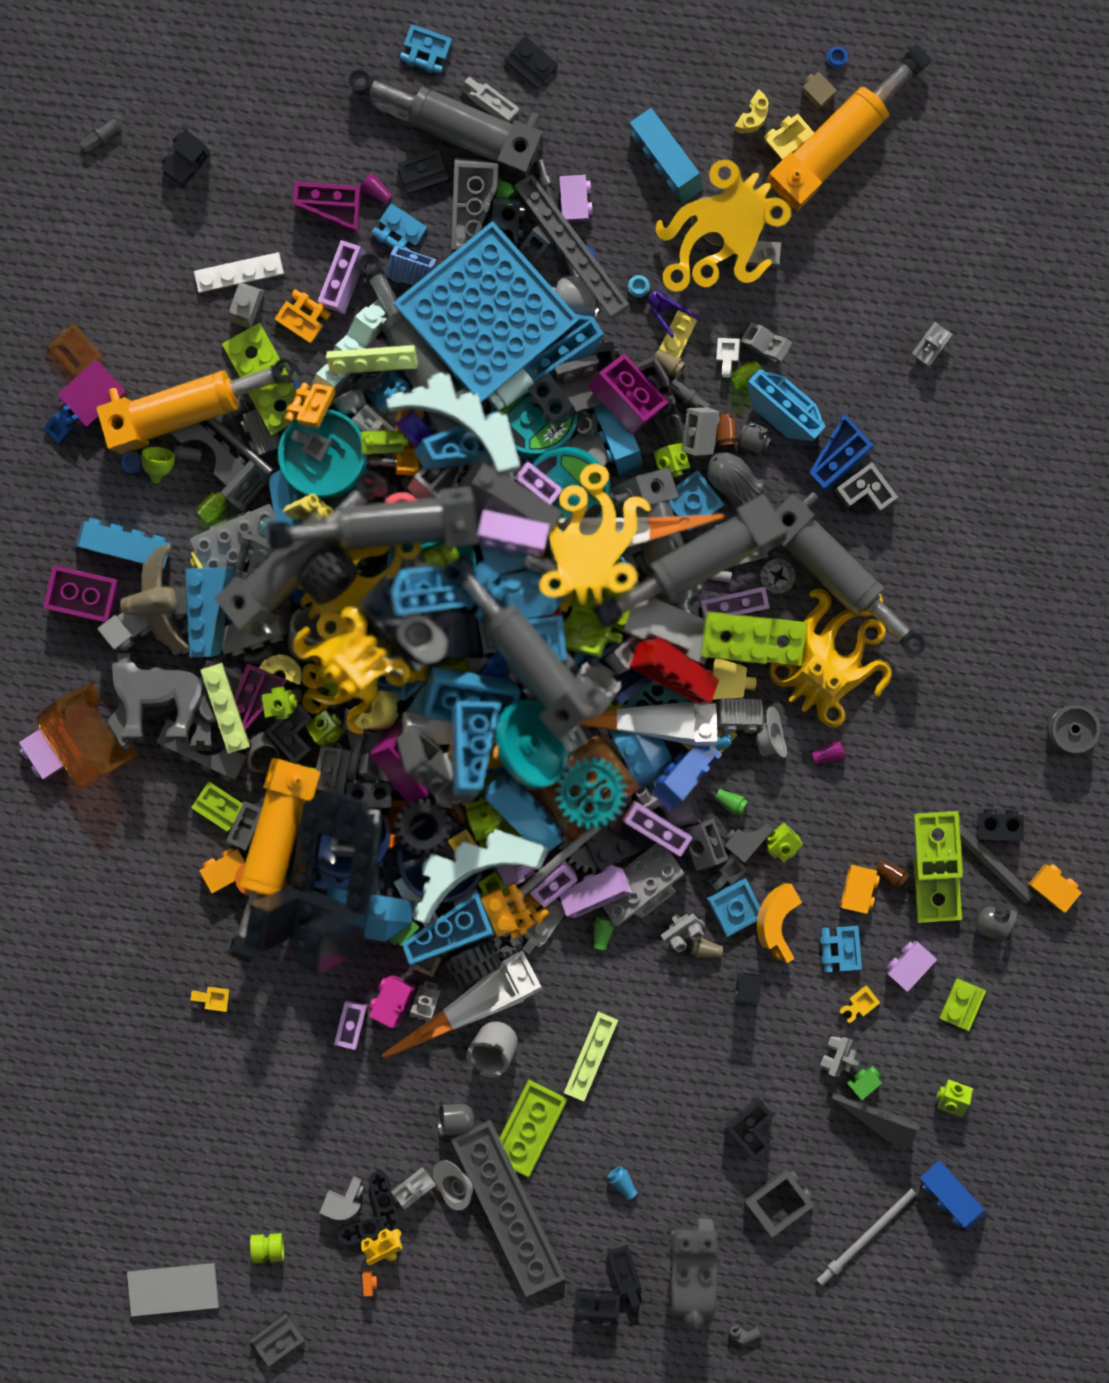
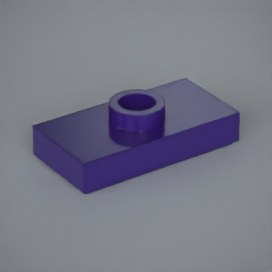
[395,409,435,448]

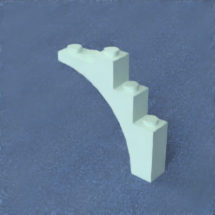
[304,298,389,410]
[387,373,520,474]
[415,829,548,924]

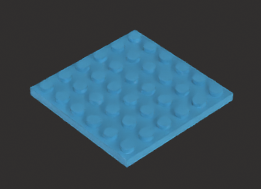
[393,221,580,404]

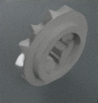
[761,558,796,593]
[488,929,523,958]

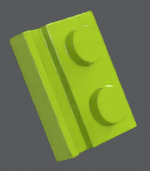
[191,781,243,832]
[939,978,986,1031]

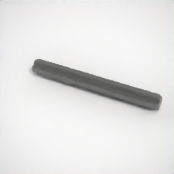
[959,822,1034,904]

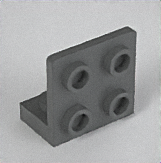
[553,354,604,413]

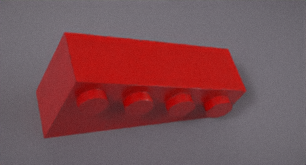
[629,638,720,705]

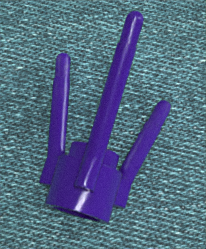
[648,290,702,338]

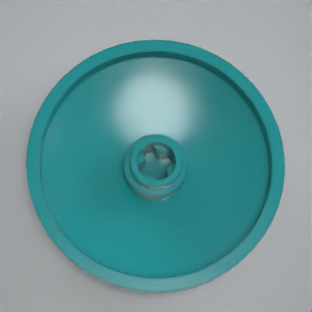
[496,700,568,788]

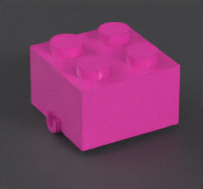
[368,975,418,1028]

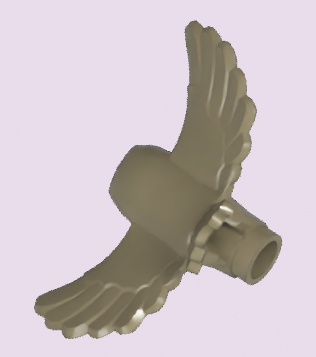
[121,544,189,652]

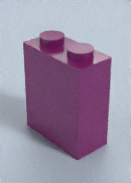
[57,360,128,429]

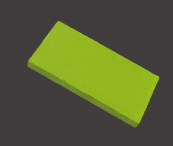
[500,1079,567,1178]

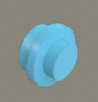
[628,275,650,297]

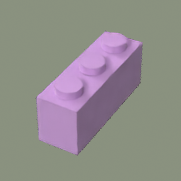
[318,240,367,314]
[477,510,549,557]
[699,587,770,619]
[623,800,692,857]
[559,865,632,919]

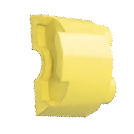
[733,89,768,134]
[764,114,814,160]
[283,494,334,523]
[259,654,303,685]
[354,691,399,730]

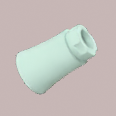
[487,369,534,411]

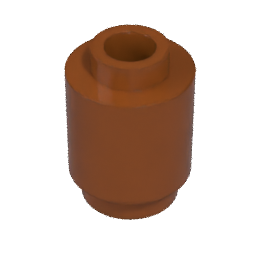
[716,414,737,447]

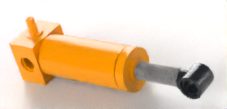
[766,44,932,212]
[96,358,300,455]
[228,758,320,963]

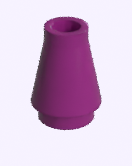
[360,174,393,205]
[812,741,846,765]

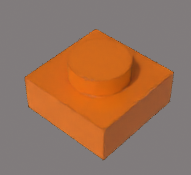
[362,1270,377,1296]

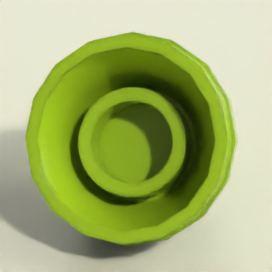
[141,447,175,483]

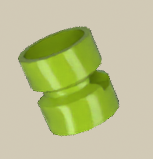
[423,542,460,569]
[250,1233,284,1264]

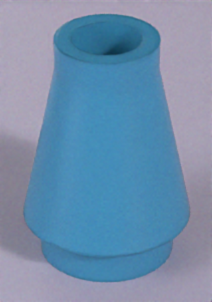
[608,1166,638,1200]

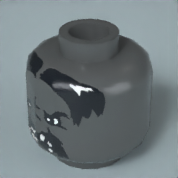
[737,422,771,454]

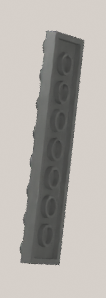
[451,1120,566,1297]

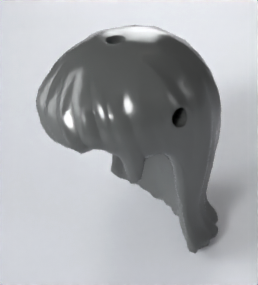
[707,452,764,510]

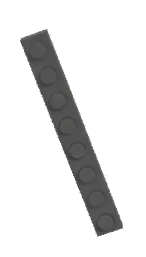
[514,174,629,320]

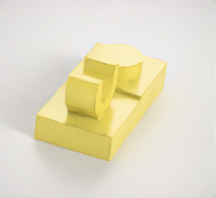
[659,310,697,358]

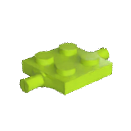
[563,606,622,657]

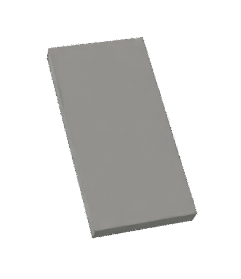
[127,1263,219,1316]

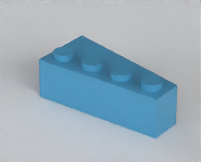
[630,108,704,204]
[75,518,171,569]
[186,567,237,657]
[402,892,495,965]

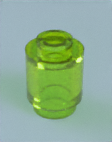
[731,360,762,391]
[196,491,228,523]

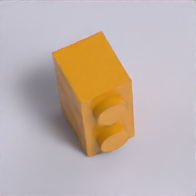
[199,847,246,893]
[1028,864,1082,913]
[840,865,879,914]

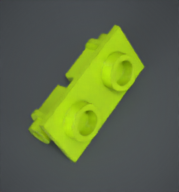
[361,430,408,454]

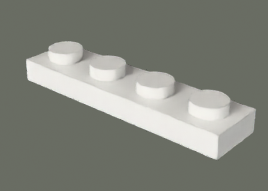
[194,252,284,293]

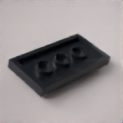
[357,575,425,672]

